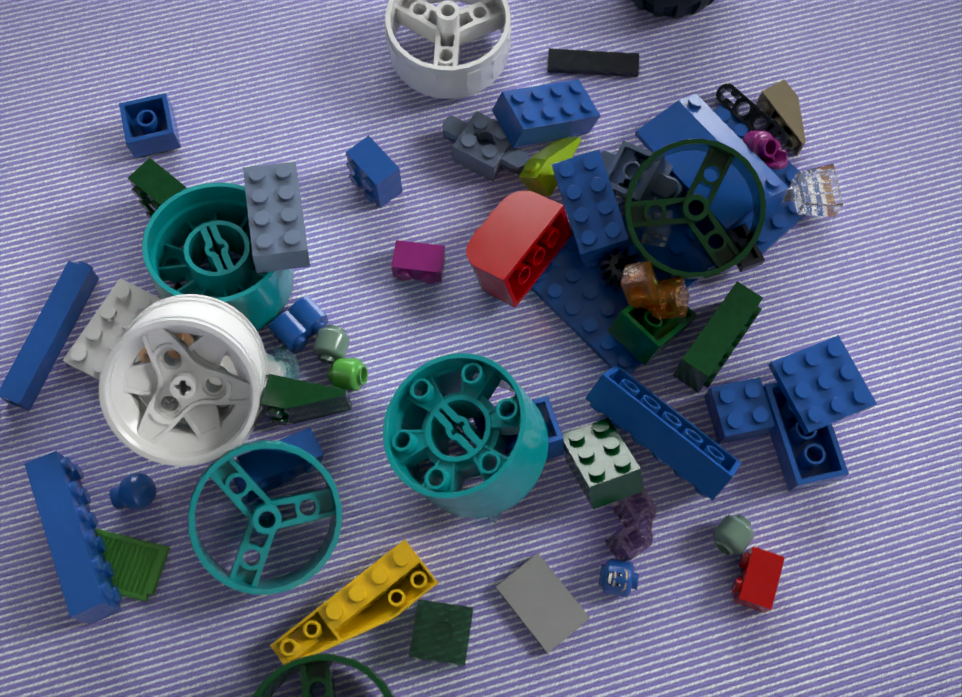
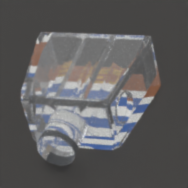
[782,164,843,217]

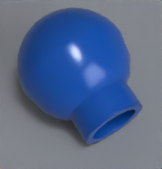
[109,473,156,510]

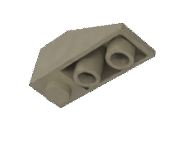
[756,79,806,156]

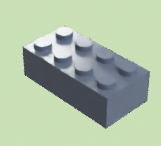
[243,162,310,273]

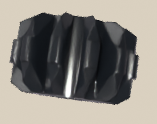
[599,249,642,292]

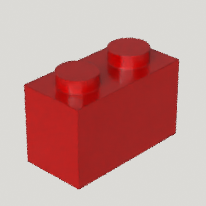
[731,546,785,613]

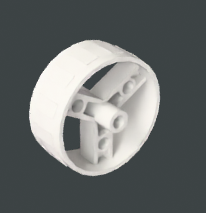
[385,0,512,99]

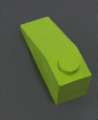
[519,137,582,196]

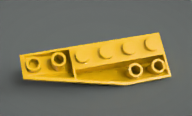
[270,539,439,665]

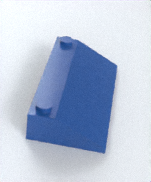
[635,94,789,232]

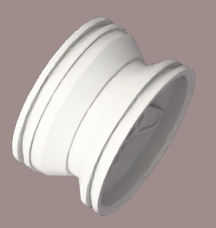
[99,294,267,466]

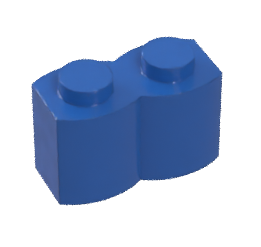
[268,295,329,353]

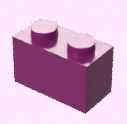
[391,240,445,284]

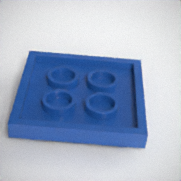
[768,335,877,435]

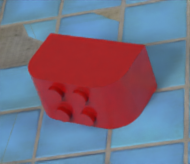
[466,191,572,308]

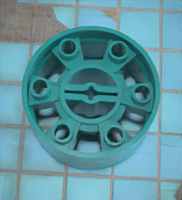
[142,182,294,336]
[383,353,548,518]

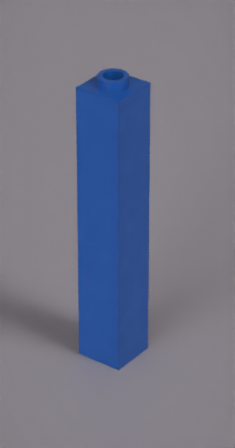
[0,261,99,411]

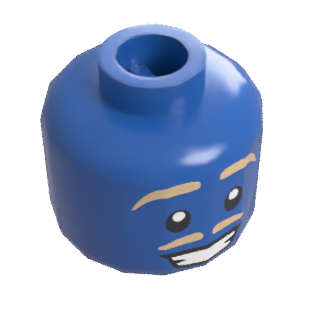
[598,559,639,597]

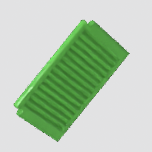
[96,528,170,602]

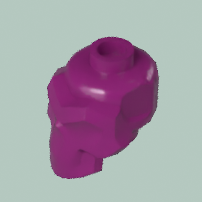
[742,130,788,169]

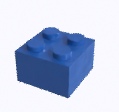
[119,93,181,158]
[346,135,403,208]
[704,377,776,445]

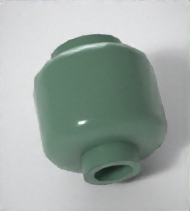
[313,325,350,364]
[713,515,754,556]

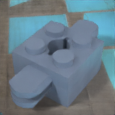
[442,111,528,182]
[601,140,682,210]

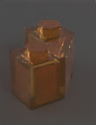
[621,261,690,320]

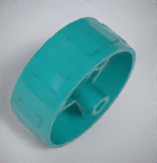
[187,440,342,595]

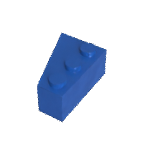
[233,428,324,504]

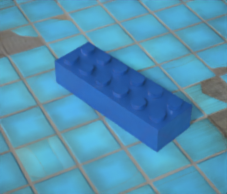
[585,365,742,501]
[24,451,122,625]

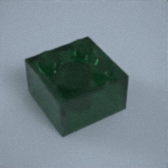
[409,599,474,667]

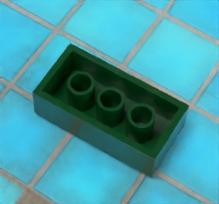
[673,281,763,393]

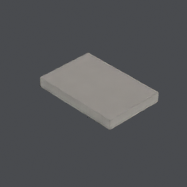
[496,553,590,654]

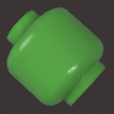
[328,358,368,391]

